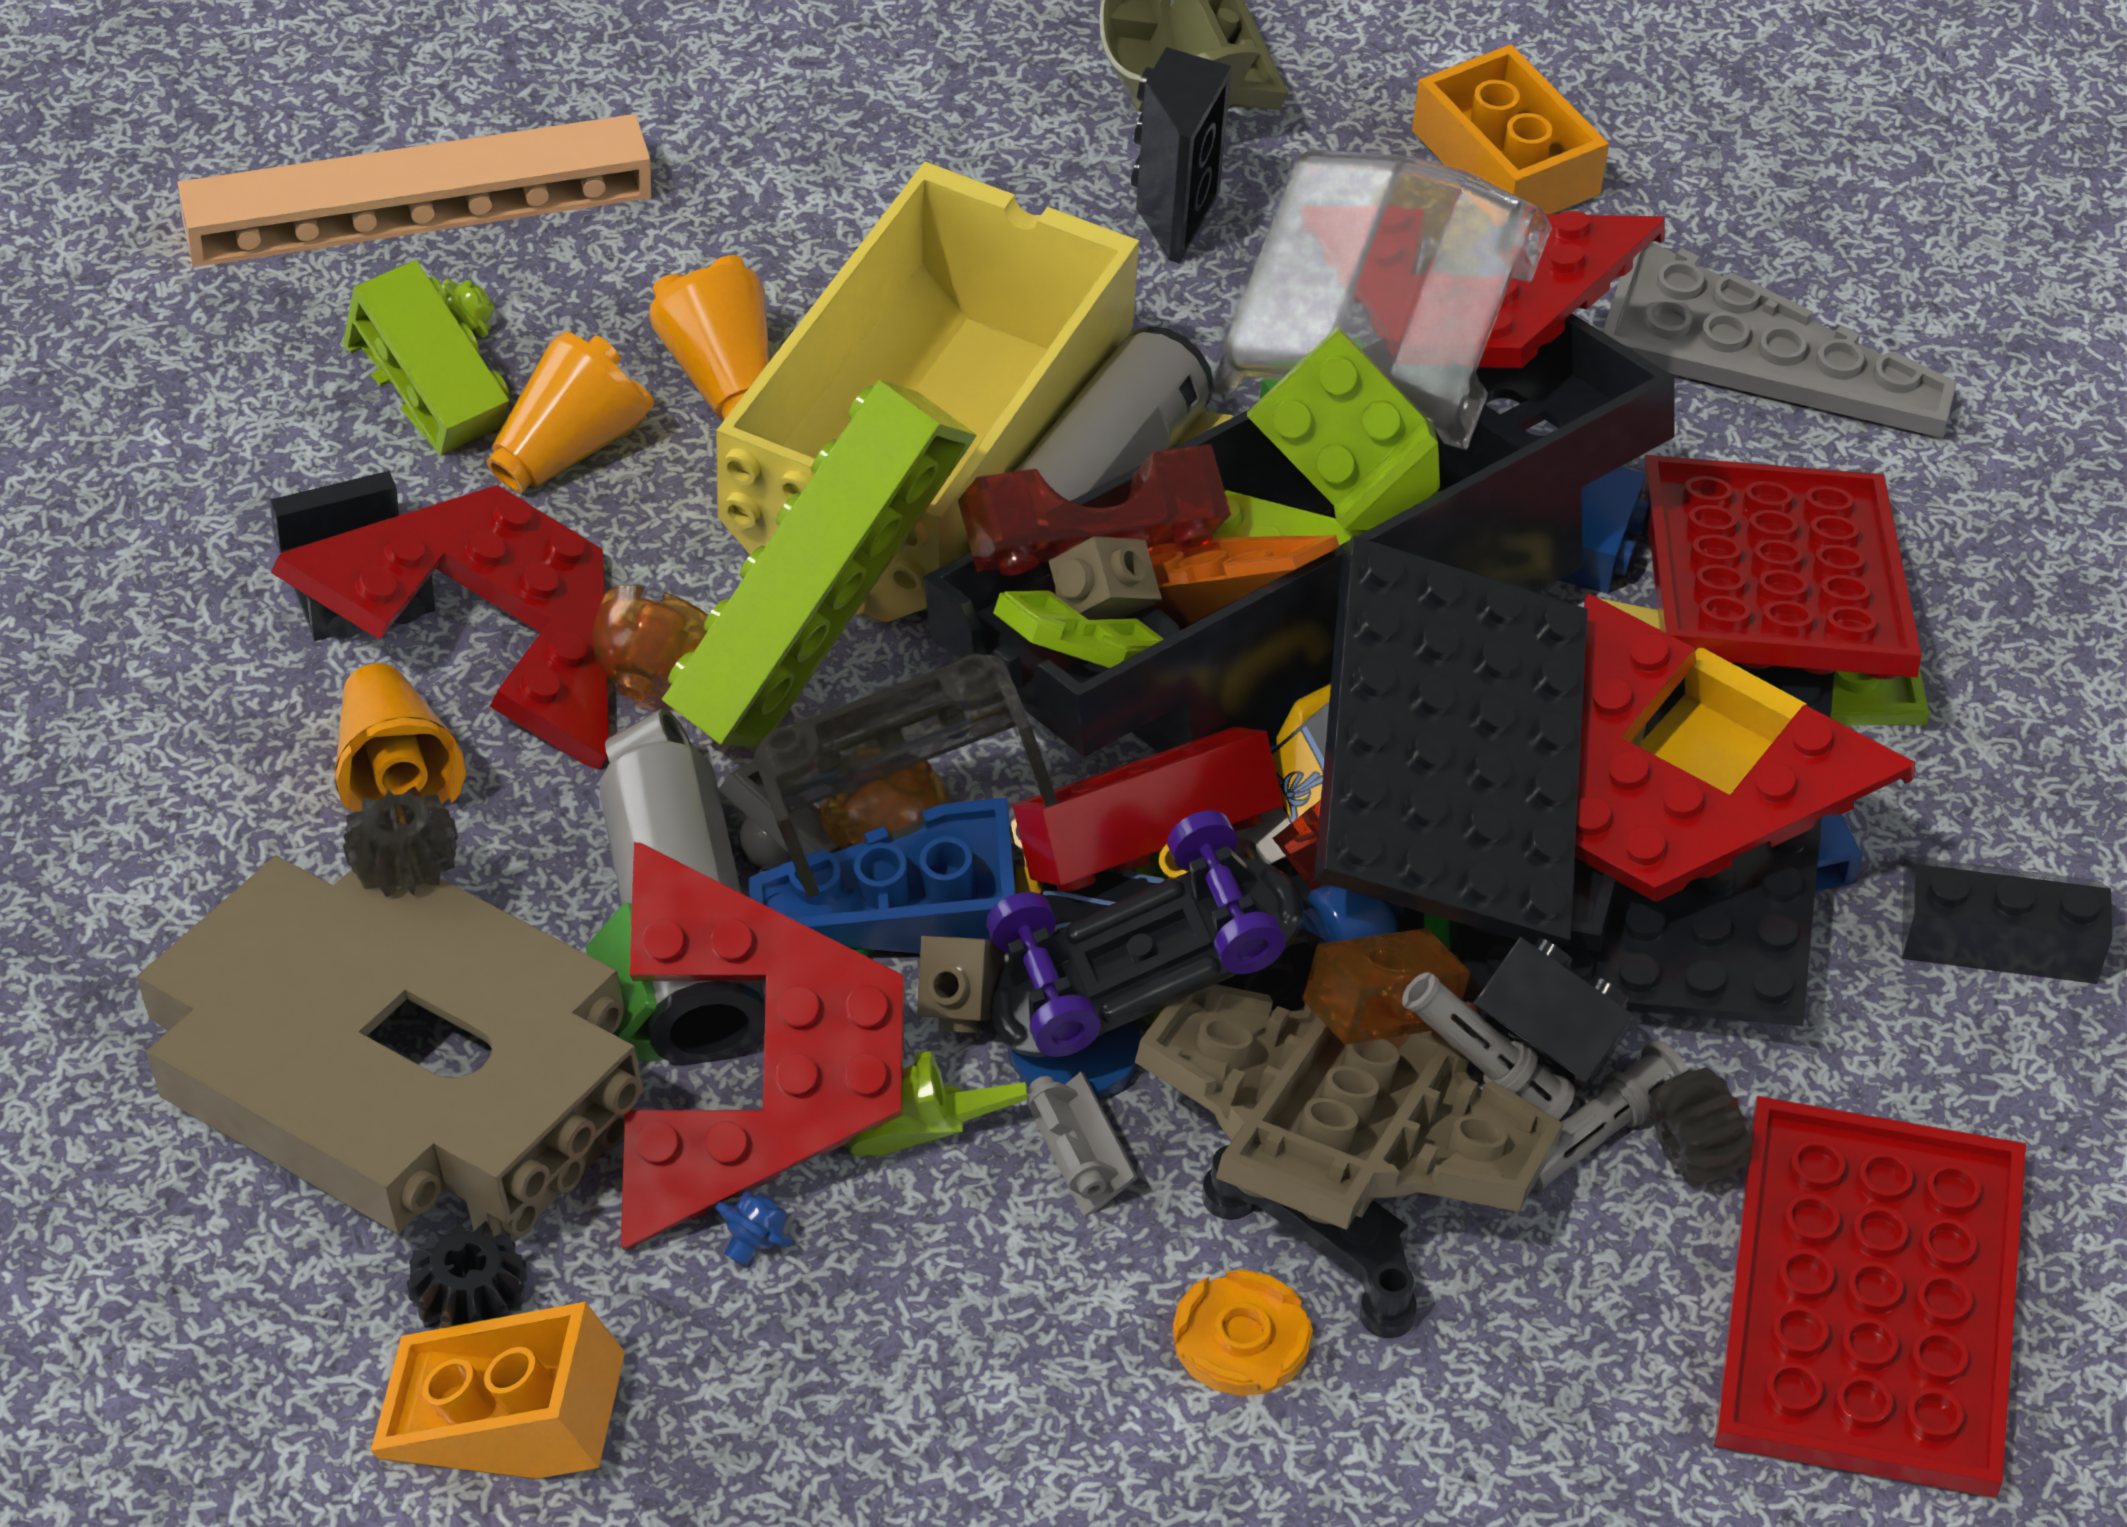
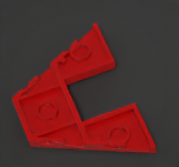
[1306,207,1665,368]
[271,485,609,770]
[1575,593,1915,902]
[620,842,905,1250]

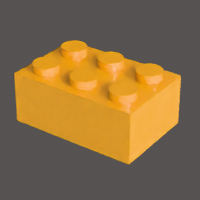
[1412,44,1609,232]

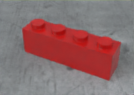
[1012,727,1284,891]

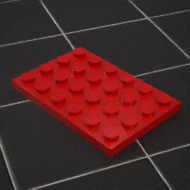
[1643,455,1922,680]
[1714,1096,2026,1498]

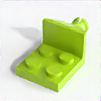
[1247,326,1440,530]

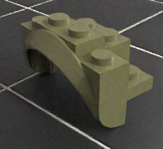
[1099,0,1288,112]

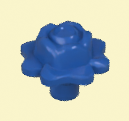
[715,1191,794,1266]

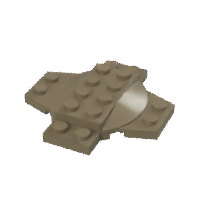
[1135,966,1563,1230]

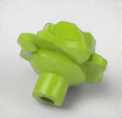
[441,278,495,338]

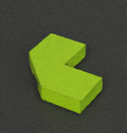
[994,591,1164,668]

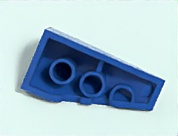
[749,798,1016,953]

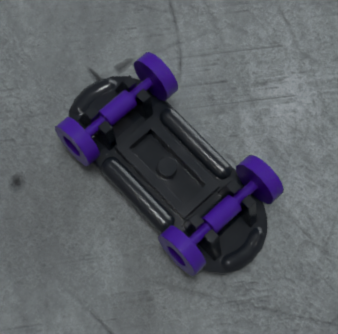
[986,810,1305,1058]

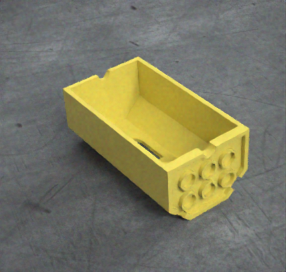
[716,161,1139,623]

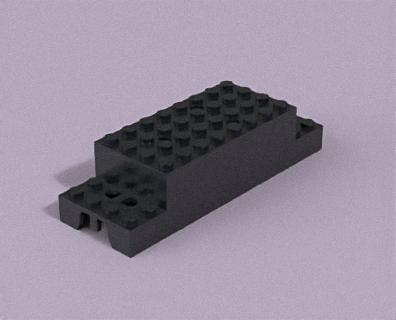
[923,275,1675,757]

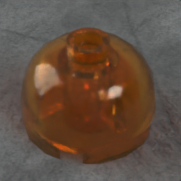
[593,585,708,703]
[819,749,952,849]

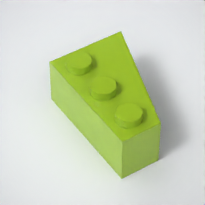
[343,259,510,455]

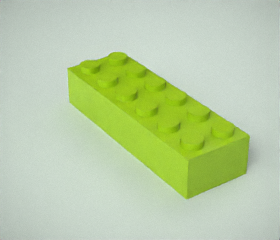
[661,379,977,748]

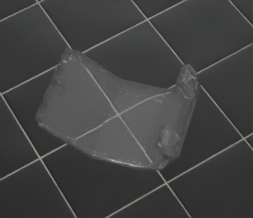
[1210,150,1552,450]

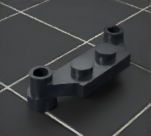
[1202,1145,1417,1338]

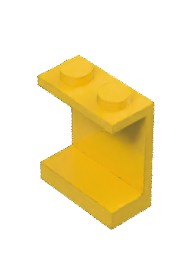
[1638,648,1806,795]

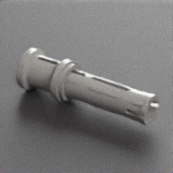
[1402,972,1575,1120]
[1532,1040,1691,1193]

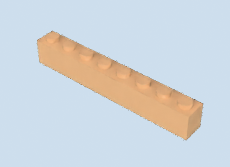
[177,114,651,268]

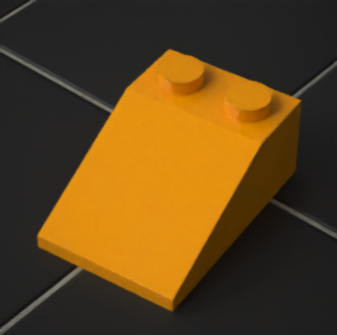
[371,1301,625,1479]

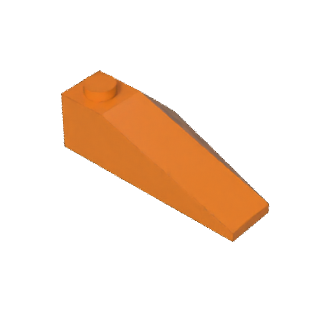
[1147,535,1339,631]

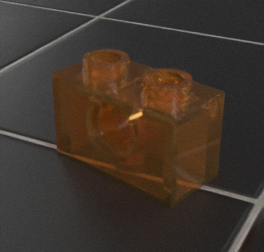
[1303,928,1471,1045]

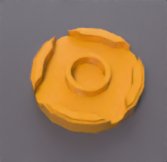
[1172,1269,1313,1396]

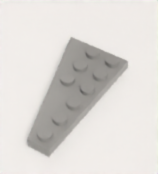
[1603,241,1957,438]

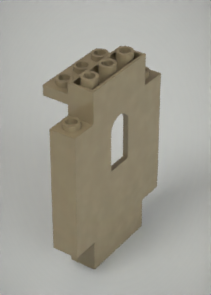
[136,846,644,1241]

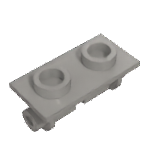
[1027,1072,1138,1217]

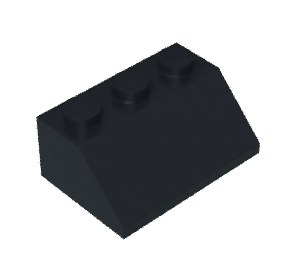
[1131,47,1231,263]
[1902,856,2112,984]

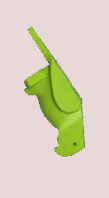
[842,1051,1029,1157]

